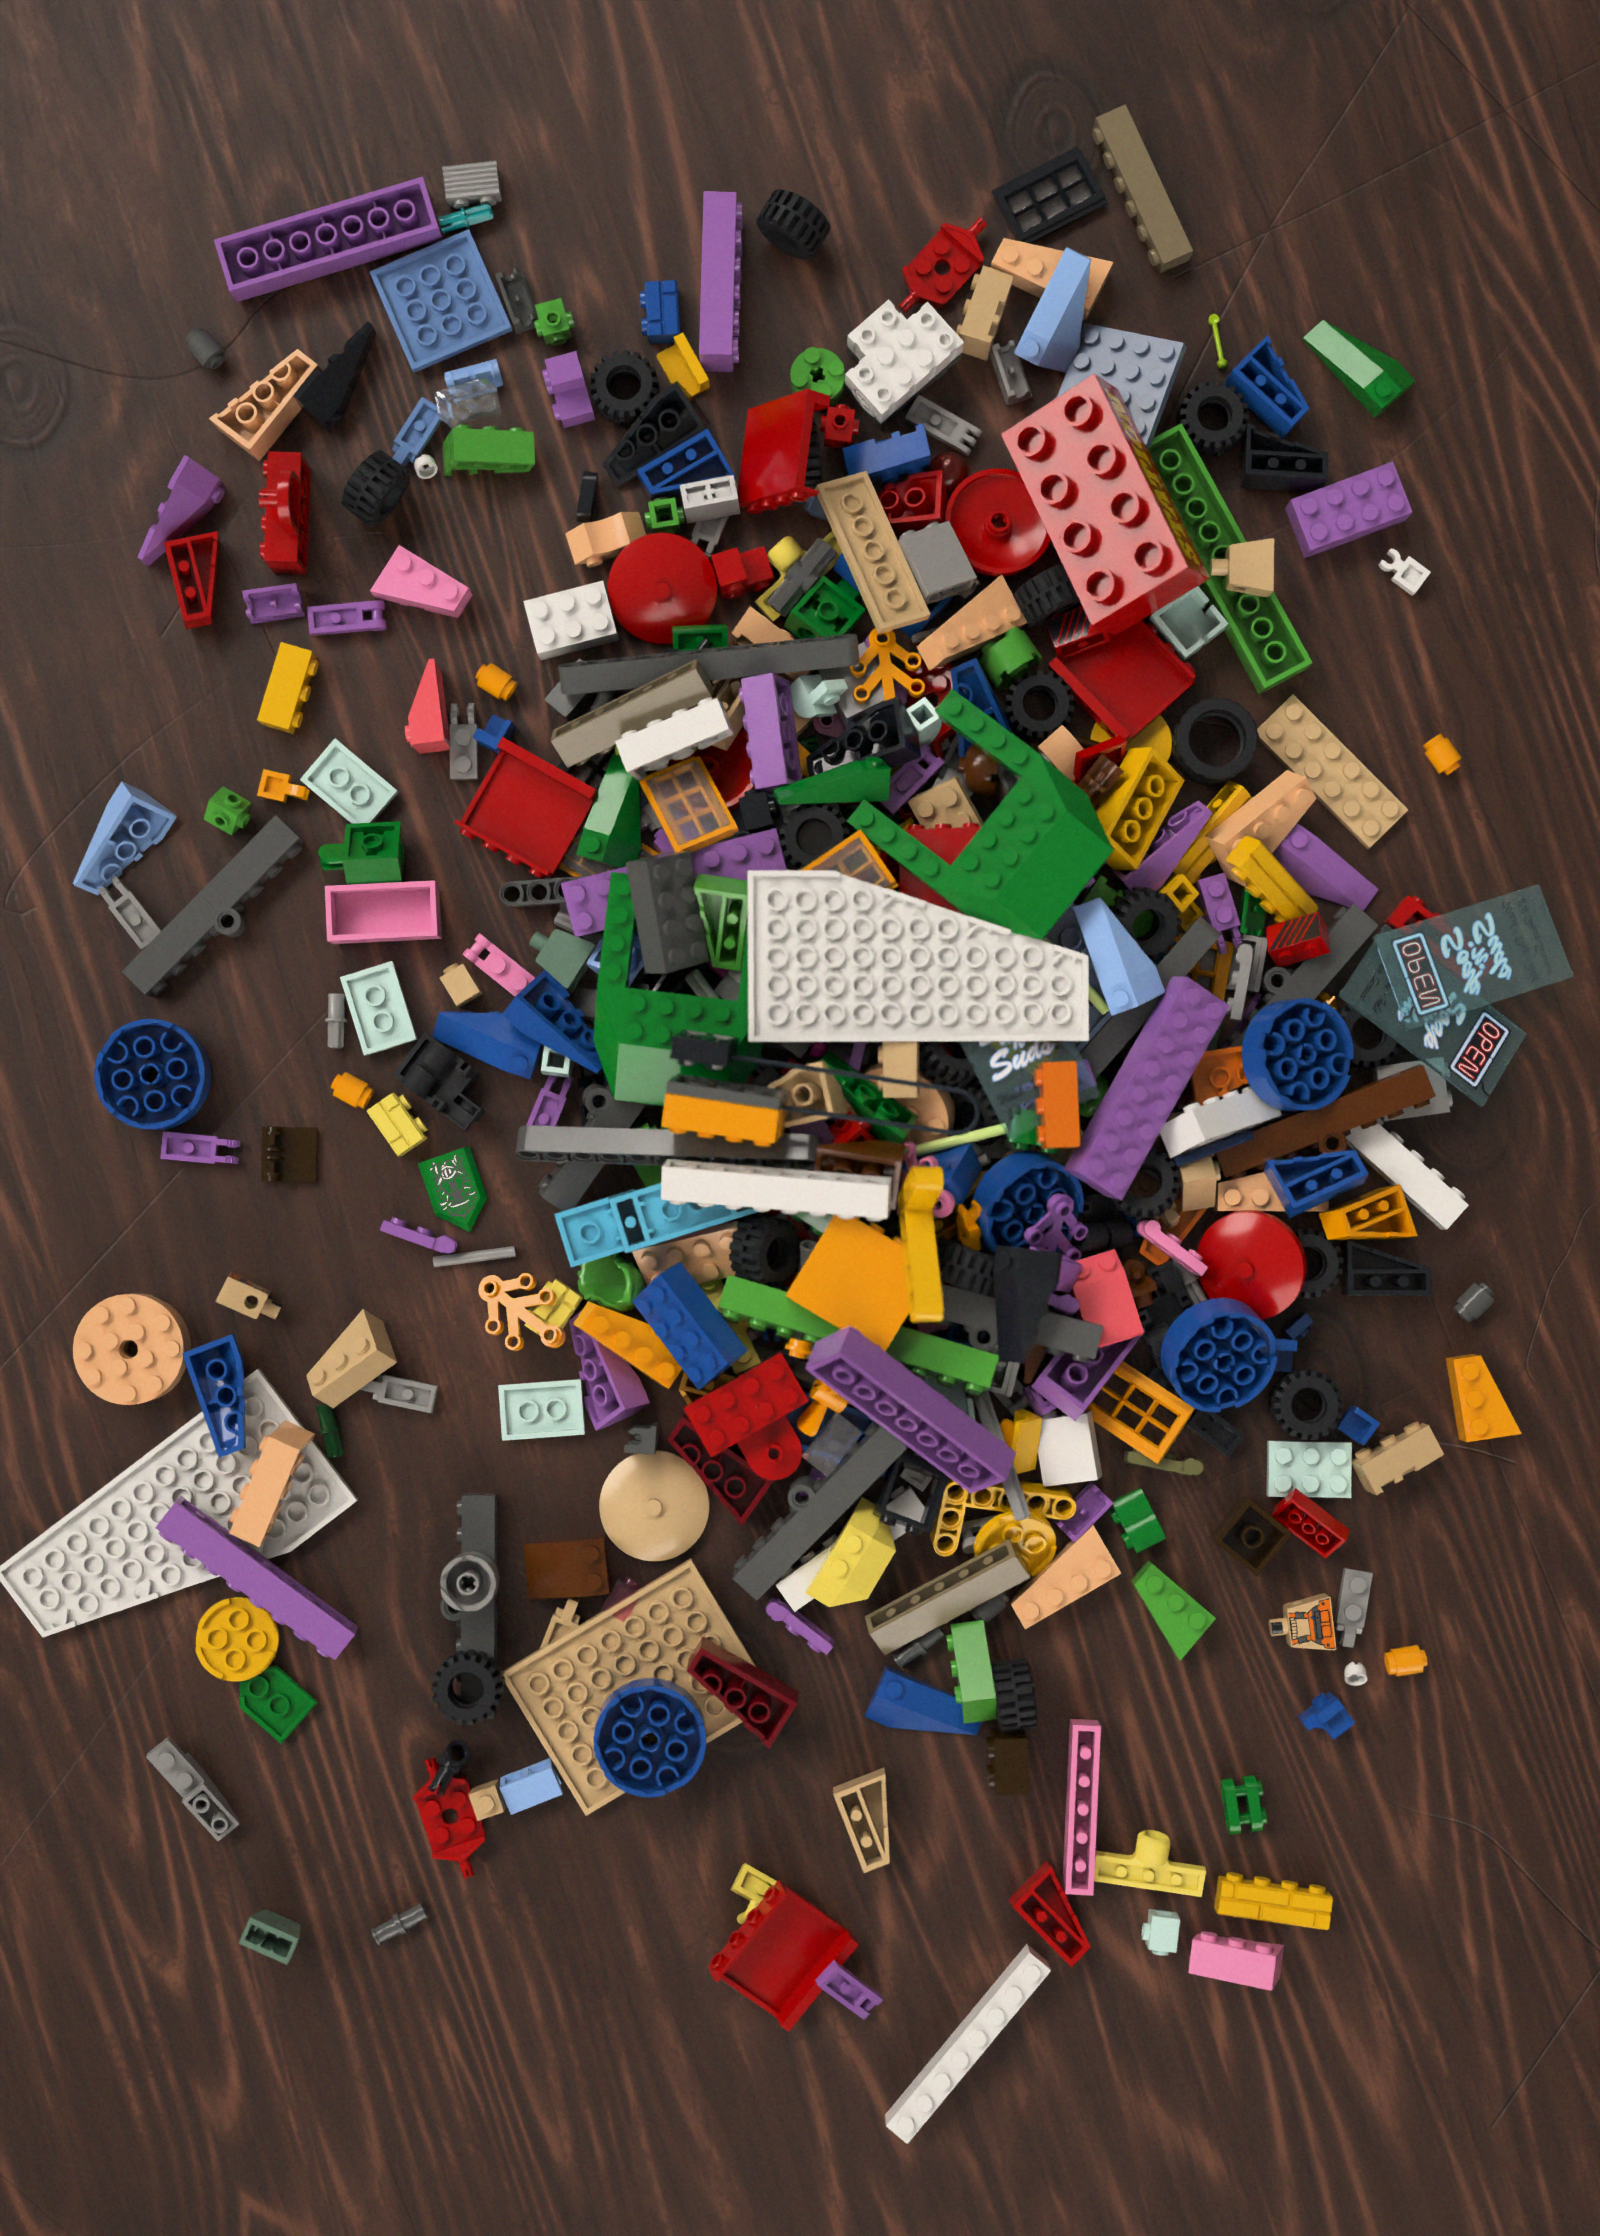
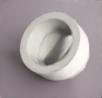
[414,454,438,479]
[1344,1662,1367,1686]

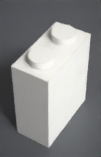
[1038,1410,1102,1487]

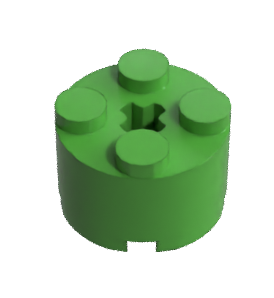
[790,347,845,412]
[979,626,1043,691]

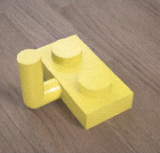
[731,1863,777,1925]

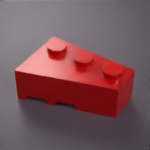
[164,531,220,630]
[1008,1861,1091,1967]

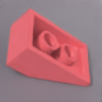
[405,658,450,754]
[1066,1249,1144,1348]

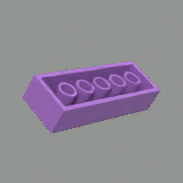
[699,191,743,372]

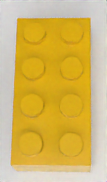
[1095,747,1185,870]

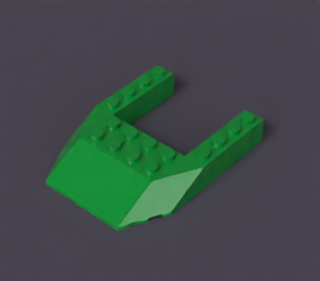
[847,689,1114,940]
[593,872,762,1106]

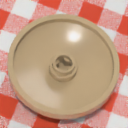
[599,1450,710,1561]

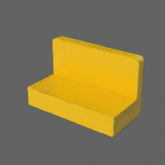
[656,332,710,397]
[1012,1408,1042,1474]

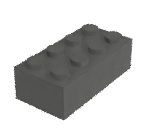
[626,851,709,973]

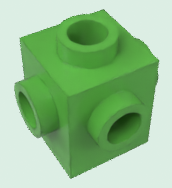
[534,298,575,346]
[645,497,685,534]
[204,786,251,836]

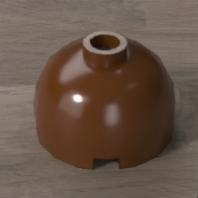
[958,744,998,797]

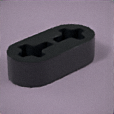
[577,471,599,523]

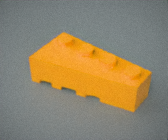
[573,1301,682,1389]

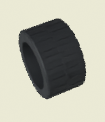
[1171,697,1259,786]

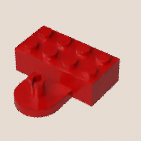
[258,451,311,575]
[683,1351,809,1480]

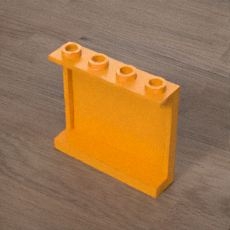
[786,1214,909,1352]

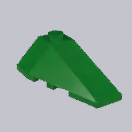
[1302,320,1416,418]
[576,754,642,869]
[773,757,891,804]
[821,1050,918,1143]

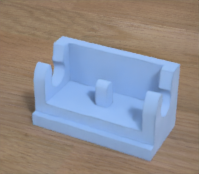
[499,1758,563,1815]

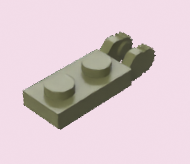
[1123,1448,1204,1476]

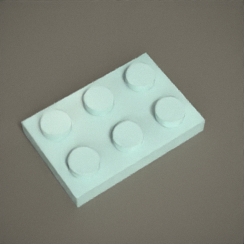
[300,739,399,824]
[340,961,418,1056]
[498,1379,585,1441]
[1267,1440,1352,1498]

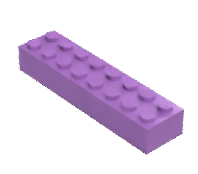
[214,176,443,302]
[561,827,789,937]
[1064,976,1230,1200]
[805,1326,1016,1493]

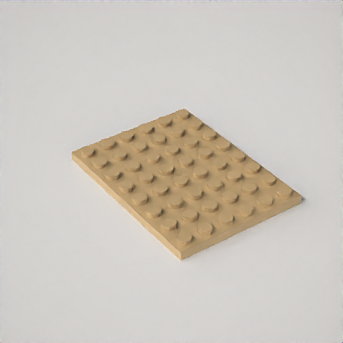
[501,1559,757,1816]

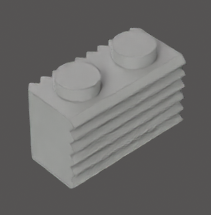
[442,161,502,210]

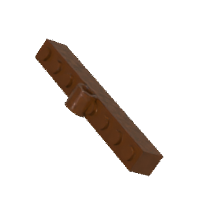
[1215,1064,1436,1180]

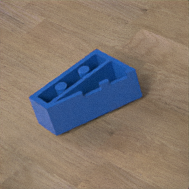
[1225,335,1310,439]
[842,423,931,483]
[637,429,736,499]
[896,1143,982,1206]
[1263,1150,1368,1218]

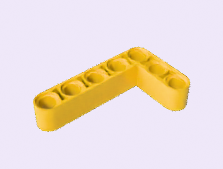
[898,1166,944,1322]
[930,1478,1076,1556]

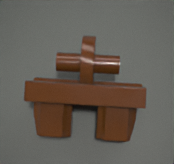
[1077,754,1124,809]
[1122,1259,1157,1308]

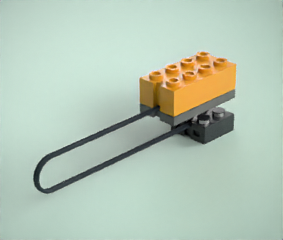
[662,1029,980,1147]

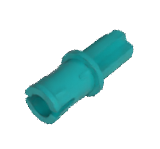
[438,203,493,234]

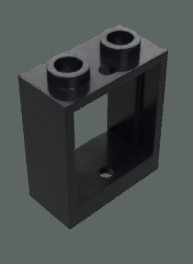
[873,1451,949,1536]

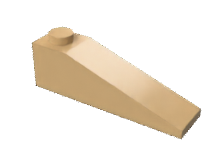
[768,1061,847,1128]

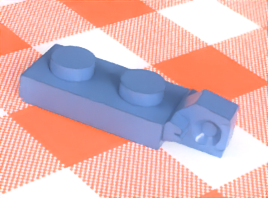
[392,396,447,467]

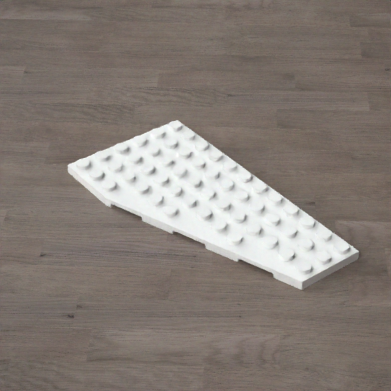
[747,871,1089,1042]
[0,1369,359,1638]

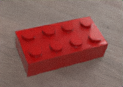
[1271,1488,1350,1559]

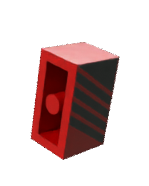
[1045,605,1111,660]
[1266,911,1331,967]

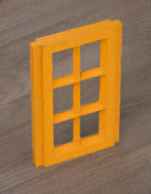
[1085,1361,1195,1464]

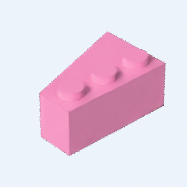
[370,545,473,618]
[1188,1931,1284,1991]

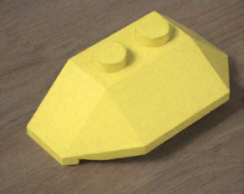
[805,1497,896,1607]

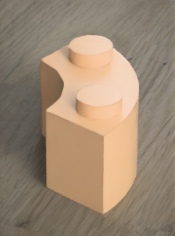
[566,512,646,567]
[1038,725,1084,781]

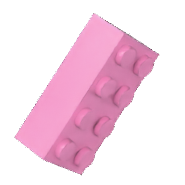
[325,880,442,944]

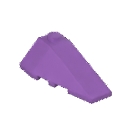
[137,455,225,567]
[1104,800,1212,891]
[1272,823,1379,911]
[569,1311,650,1431]

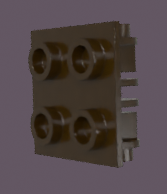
[261,1126,317,1182]

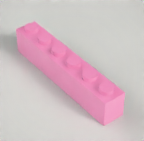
[1062,1719,1101,1895]

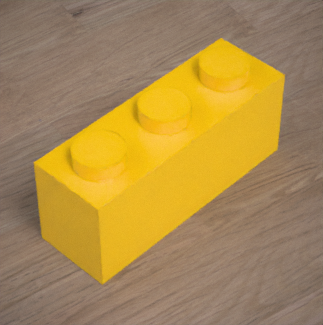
[257,642,319,734]

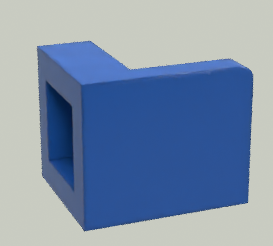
[472,715,517,754]
[1274,1338,1297,1372]
[1336,1405,1380,1446]

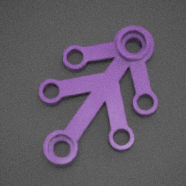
[1024,1193,1088,1261]

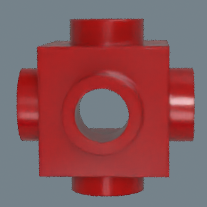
[820,404,860,449]
[829,1111,874,1144]

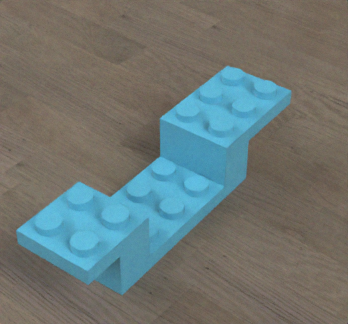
[554,1182,759,1267]

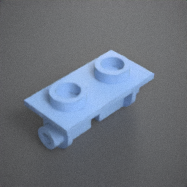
[444,359,504,399]

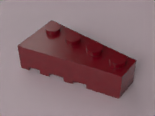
[667,1413,774,1526]
[687,1636,798,1749]

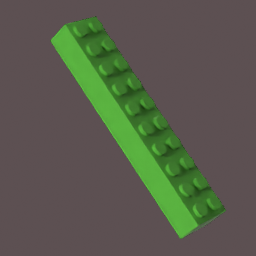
[1147,423,1313,695]
[718,1274,999,1396]

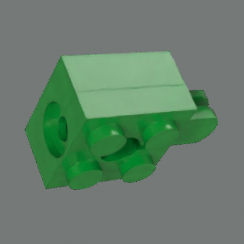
[784,575,866,639]
[318,821,405,885]

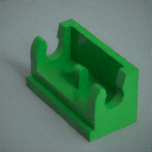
[1238,885,1267,938]

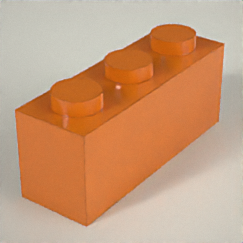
[1034,1061,1080,1149]

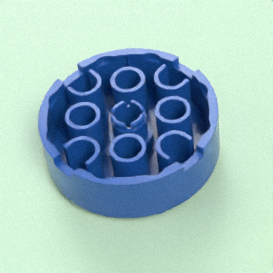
[1242,998,1354,1111]
[94,1019,212,1130]
[971,1150,1084,1254]
[1161,1298,1277,1412]
[594,1678,706,1797]

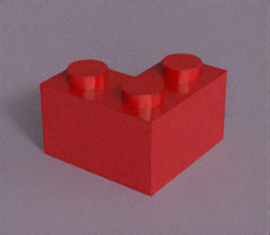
[711,546,774,600]

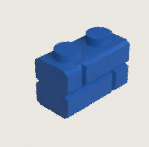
[640,280,681,344]

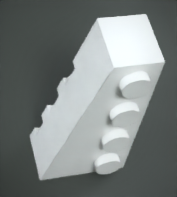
[615,697,734,781]
[1160,1086,1282,1158]

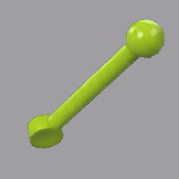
[1208,314,1228,369]

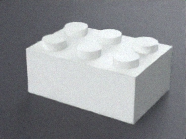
[524,581,619,661]

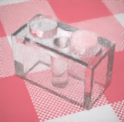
[434,378,501,427]
[801,1413,862,1477]

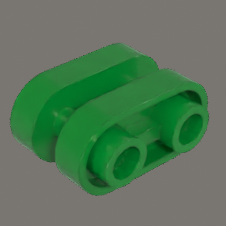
[1220,1775,1267,1835]

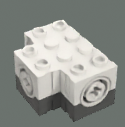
[844,299,964,431]

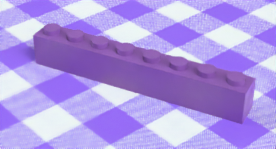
[155,1495,358,1660]

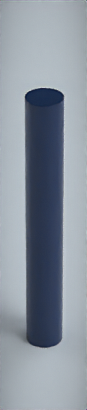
[1172,1128,1254,1168]

